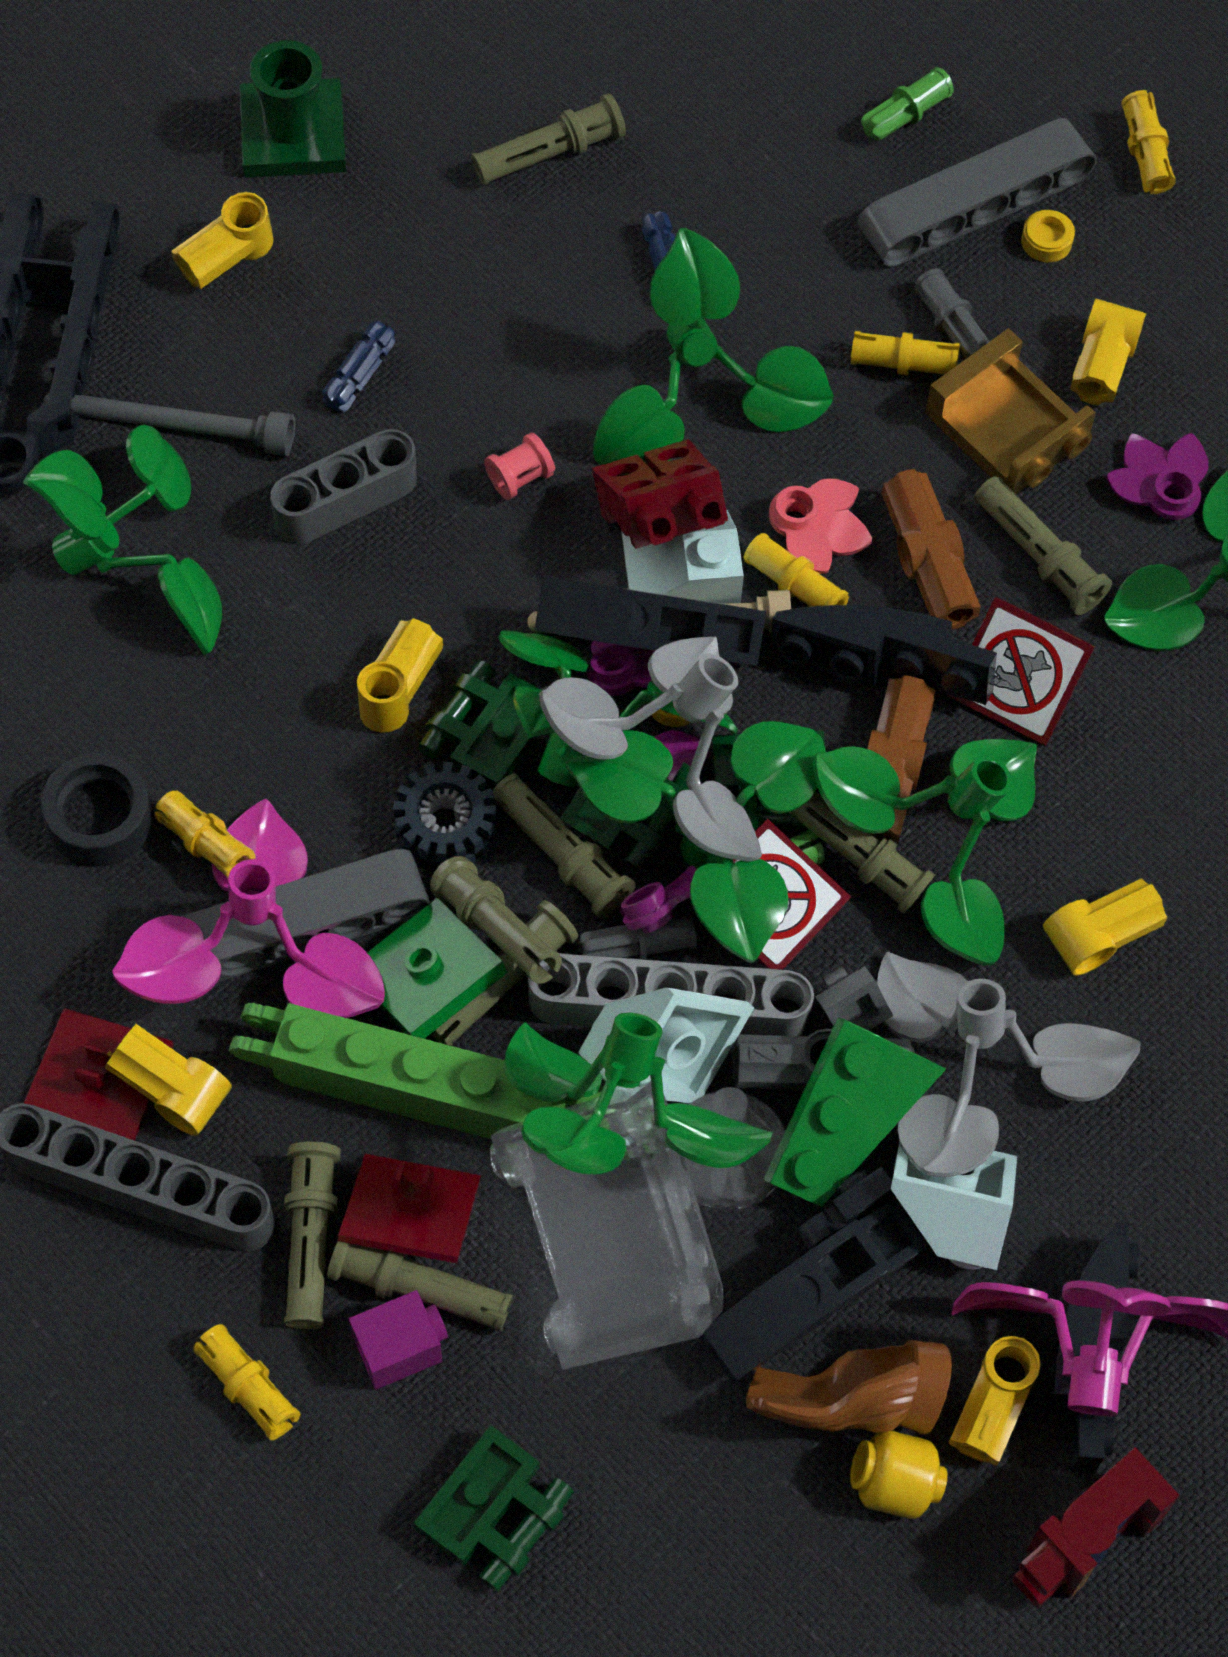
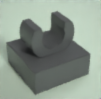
[815,965,894,1031]

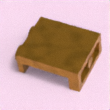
[925,328,1096,494]

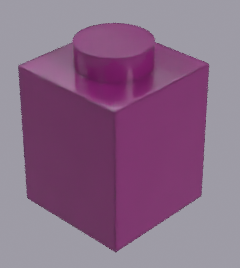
[349,1290,448,1390]

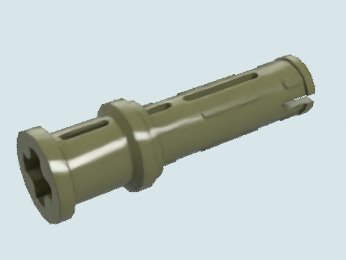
[471,93,626,185]
[974,476,1112,615]
[493,774,636,919]
[788,792,935,915]
[430,856,562,984]
[431,900,578,1046]
[284,1141,341,1329]
[327,1241,513,1332]

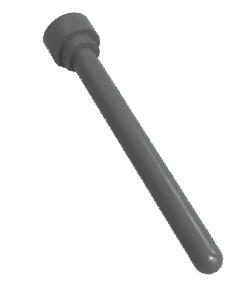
[43,392,295,457]

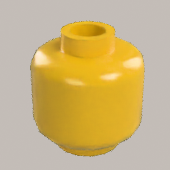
[850,1431,947,1519]

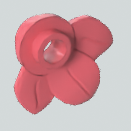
[769,479,872,574]

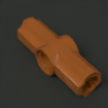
[881,469,980,630]
[867,675,935,844]

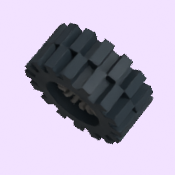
[393,762,497,872]

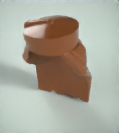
[746,1340,952,1435]

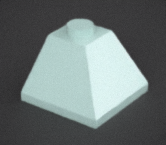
[621,510,744,604]
[578,987,754,1105]
[891,1142,1017,1270]

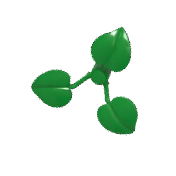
[593,228,834,465]
[23,425,222,656]
[1104,470,1228,651]
[498,630,738,787]
[565,721,826,963]
[813,739,1037,966]
[504,1012,773,1175]

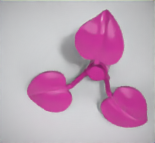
[112,799,385,1018]
[952,1281,1228,1417]

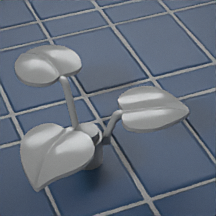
[539,637,762,861]
[877,952,1140,1177]

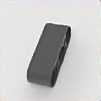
[270,429,417,544]

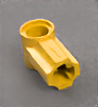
[171,192,273,289]
[1070,299,1146,406]
[357,618,443,733]
[1043,878,1167,976]
[105,1024,232,1136]
[949,1336,1041,1466]

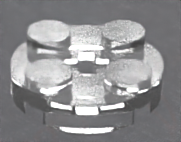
[669,1087,785,1209]

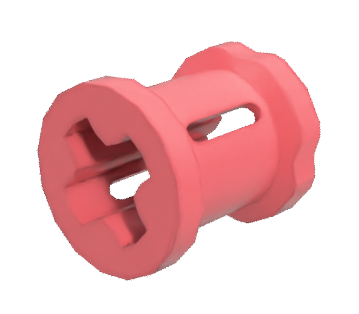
[484,432,555,500]

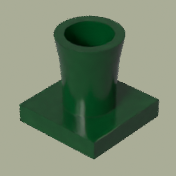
[239,40,346,178]

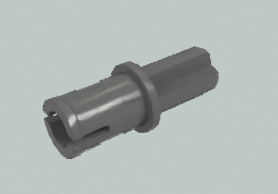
[913,268,990,359]
[580,912,697,960]

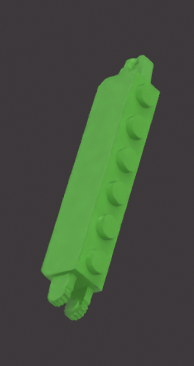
[229,1003,667,1161]

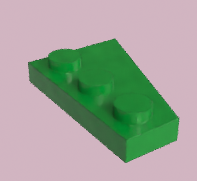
[763,1018,946,1207]

